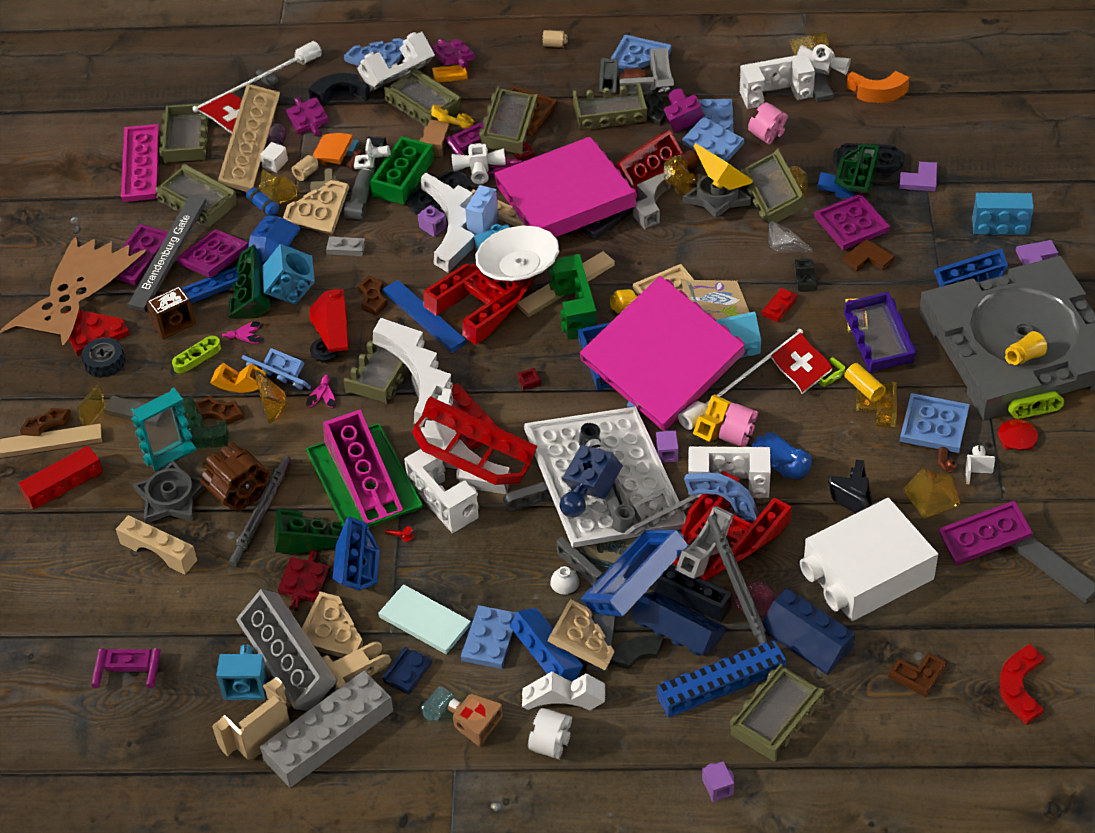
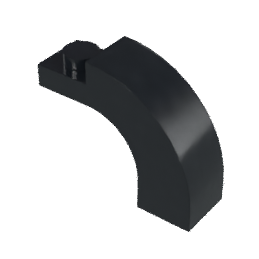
[308,73,371,107]

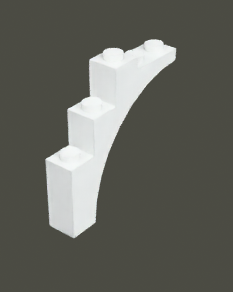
[421,173,475,273]
[373,318,453,424]
[421,388,510,494]

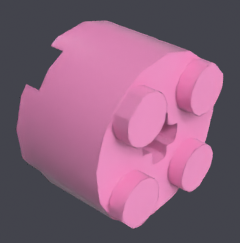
[748,102,788,144]
[719,403,759,447]

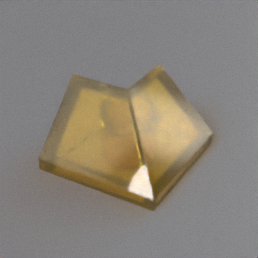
[789,32,829,56]
[254,370,288,424]
[903,468,960,519]

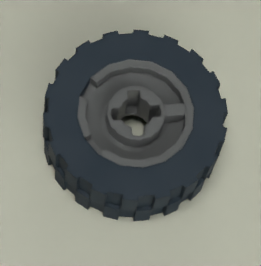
[81,337,126,378]

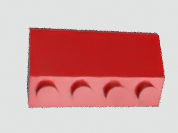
[614,130,683,193]

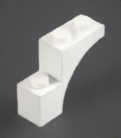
[522,672,605,710]

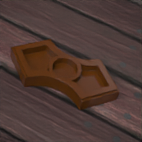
[358,275,388,316]
[193,396,244,425]
[20,408,72,436]

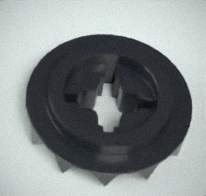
[310,338,340,362]

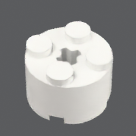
[528,708,572,759]

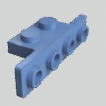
[241,348,311,390]

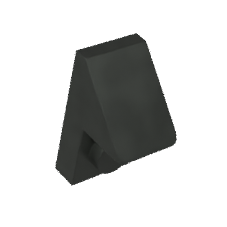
[599,58,618,93]

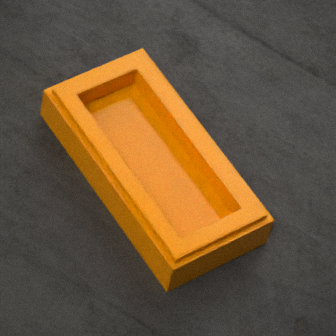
[432,65,467,83]

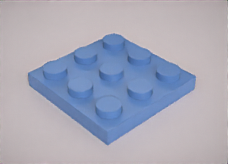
[900,393,970,453]

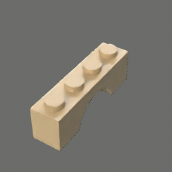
[116,515,197,575]

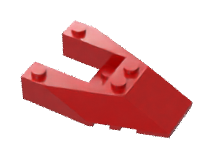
[424,264,538,345]
[673,471,792,581]

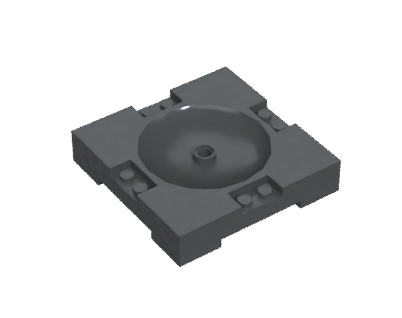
[919,256,1095,420]

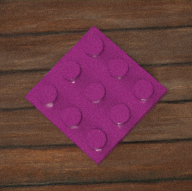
[814,194,890,250]
[176,229,249,278]

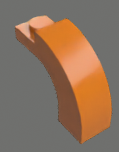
[847,71,910,103]

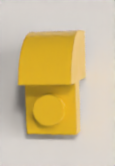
[693,395,732,442]

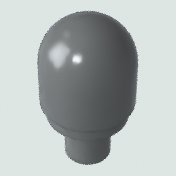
[256,69,277,86]

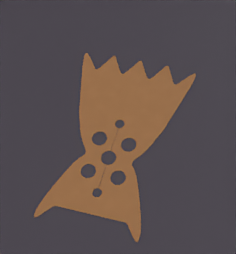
[0,237,146,345]

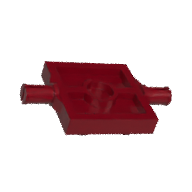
[278,550,330,611]

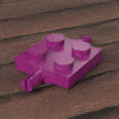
[431,38,475,69]
[285,97,329,137]

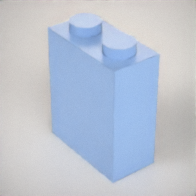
[465,185,499,235]

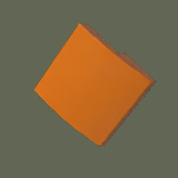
[312,133,354,166]

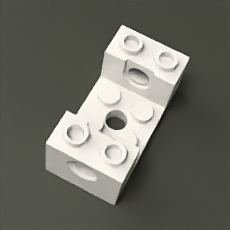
[357,32,435,92]
[740,54,815,109]
[688,447,770,498]
[404,449,479,533]

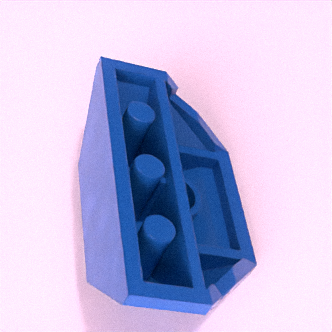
[248,215,300,265]
[934,248,1008,287]
[333,516,380,591]

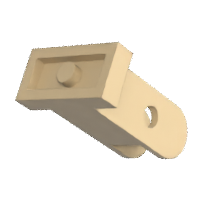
[322,642,391,690]

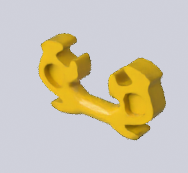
[431,104,475,129]

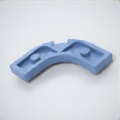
[684,473,759,523]

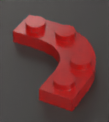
[999,644,1045,725]

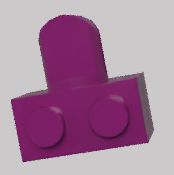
[664,89,705,133]

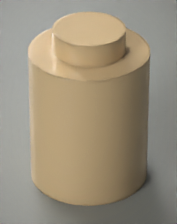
[543,30,567,48]
[292,155,319,181]

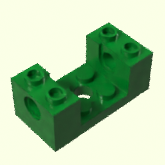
[548,254,597,340]

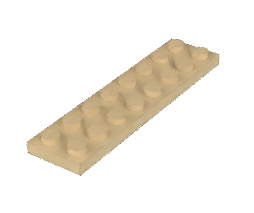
[218,84,280,192]

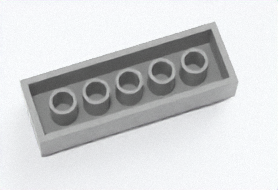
[236,589,337,711]
[260,671,393,788]

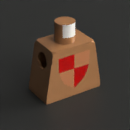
[448,694,503,747]

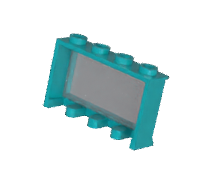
[131,387,196,472]

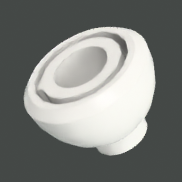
[551,566,579,594]

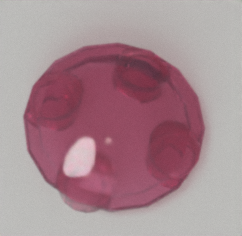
[735,581,776,617]

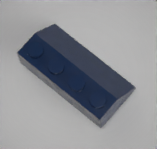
[762,588,855,675]
[630,591,727,656]

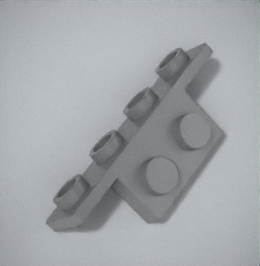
[625,488,696,536]

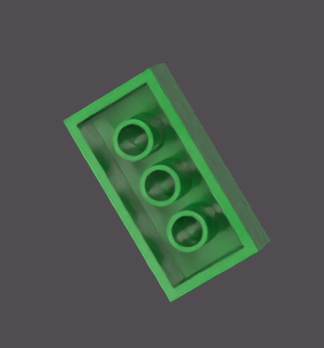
[370,136,434,205]

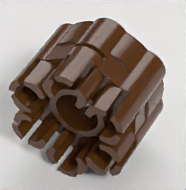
[200,442,270,512]

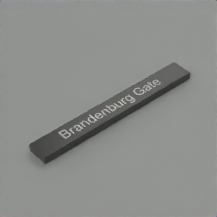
[128,194,207,312]

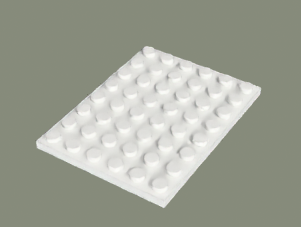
[524,407,687,548]

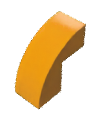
[210,363,266,393]

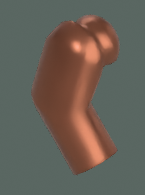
[346,149,365,171]
[937,447,957,472]

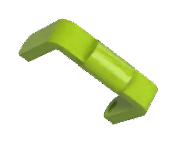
[818,357,845,387]

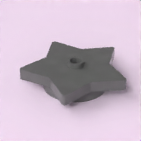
[683,174,751,218]
[133,461,207,523]

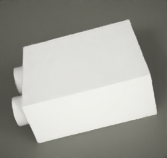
[800,497,938,622]

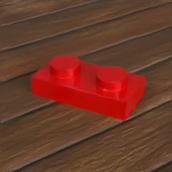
[762,288,798,323]

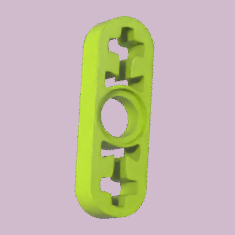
[172,336,221,374]
[1008,391,1064,419]

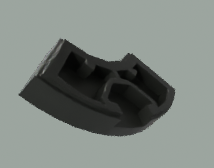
[644,90,667,126]
[609,636,664,669]

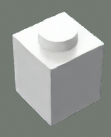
[260,142,288,173]

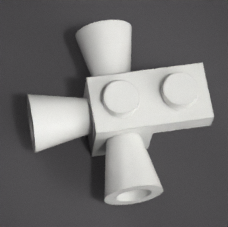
[797,44,851,76]
[452,143,506,184]

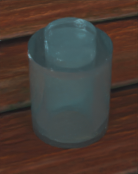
[422,687,454,721]

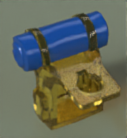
[246,169,297,216]

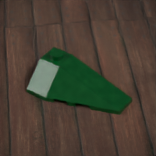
[229,244,271,319]
[274,509,343,554]

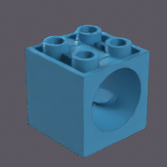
[262,244,315,305]

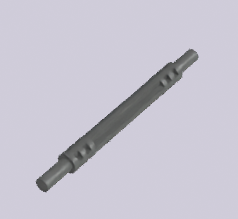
[229,455,291,567]
[707,515,768,644]

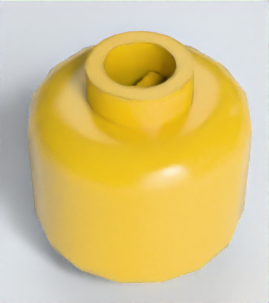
[610,289,638,314]

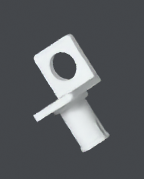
[354,139,390,169]
[965,446,995,484]

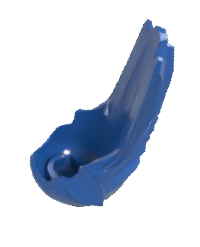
[751,432,812,480]

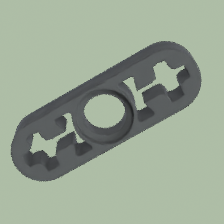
[503,482,552,511]

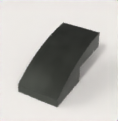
[794,258,817,291]

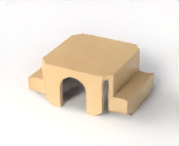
[212,677,291,760]

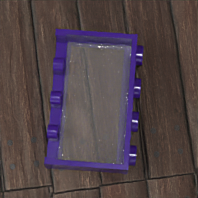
[843,292,917,374]

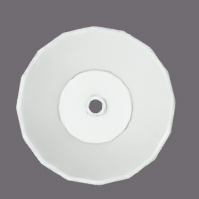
[475,225,559,281]

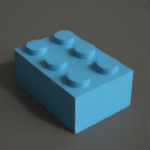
[972,193,1034,235]

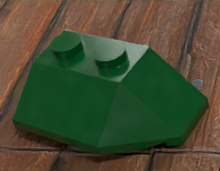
[835,144,879,195]

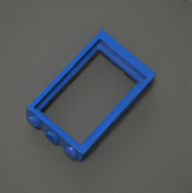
[581,530,688,616]

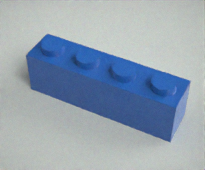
[510,608,583,682]

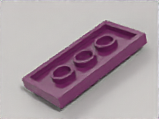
[114,224,168,286]
[938,500,1033,566]

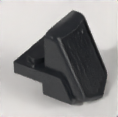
[828,460,872,514]

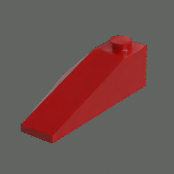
[309,289,348,352]

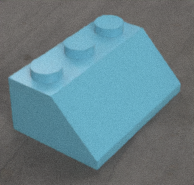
[716,312,761,358]

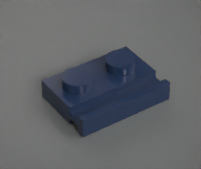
[382,646,432,694]

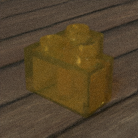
[855,381,897,427]

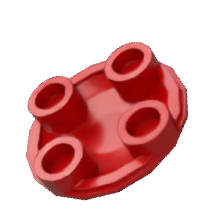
[998,419,1038,450]

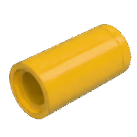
[844,363,886,402]

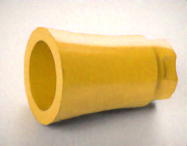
[1005,331,1047,365]

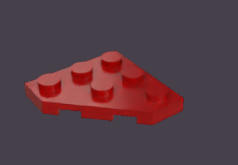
[63,310,130,356]

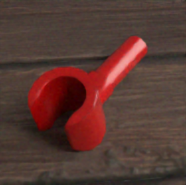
[385,526,415,542]

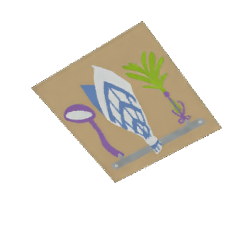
[681,280,750,320]

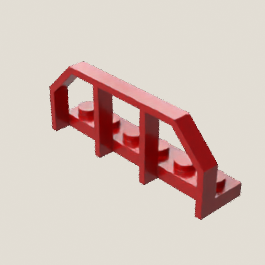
[412,396,538,485]

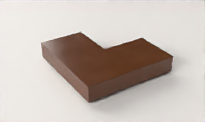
[842,239,895,271]
[888,653,948,697]

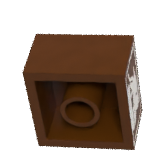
[146,286,196,340]

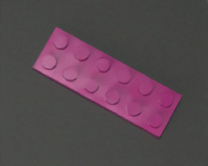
[121,124,160,202]

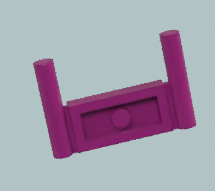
[445,122,500,155]
[91,648,161,689]

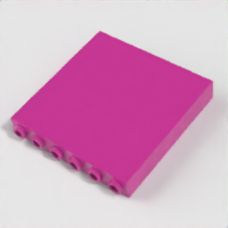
[494,137,637,237]
[580,276,745,431]

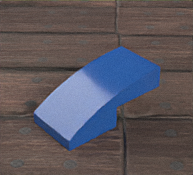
[818,172,854,199]

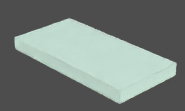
[378,584,471,655]

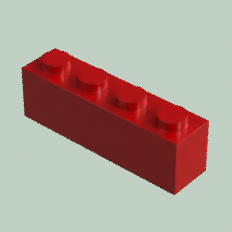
[18,445,103,510]

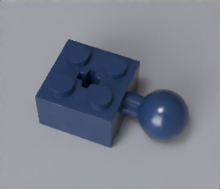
[559,445,623,518]

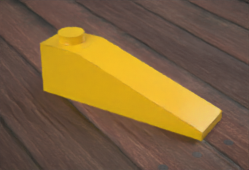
[694,143,753,190]

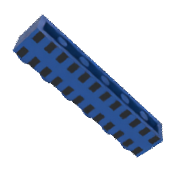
[657,640,786,718]

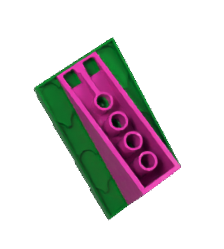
[306,409,423,527]

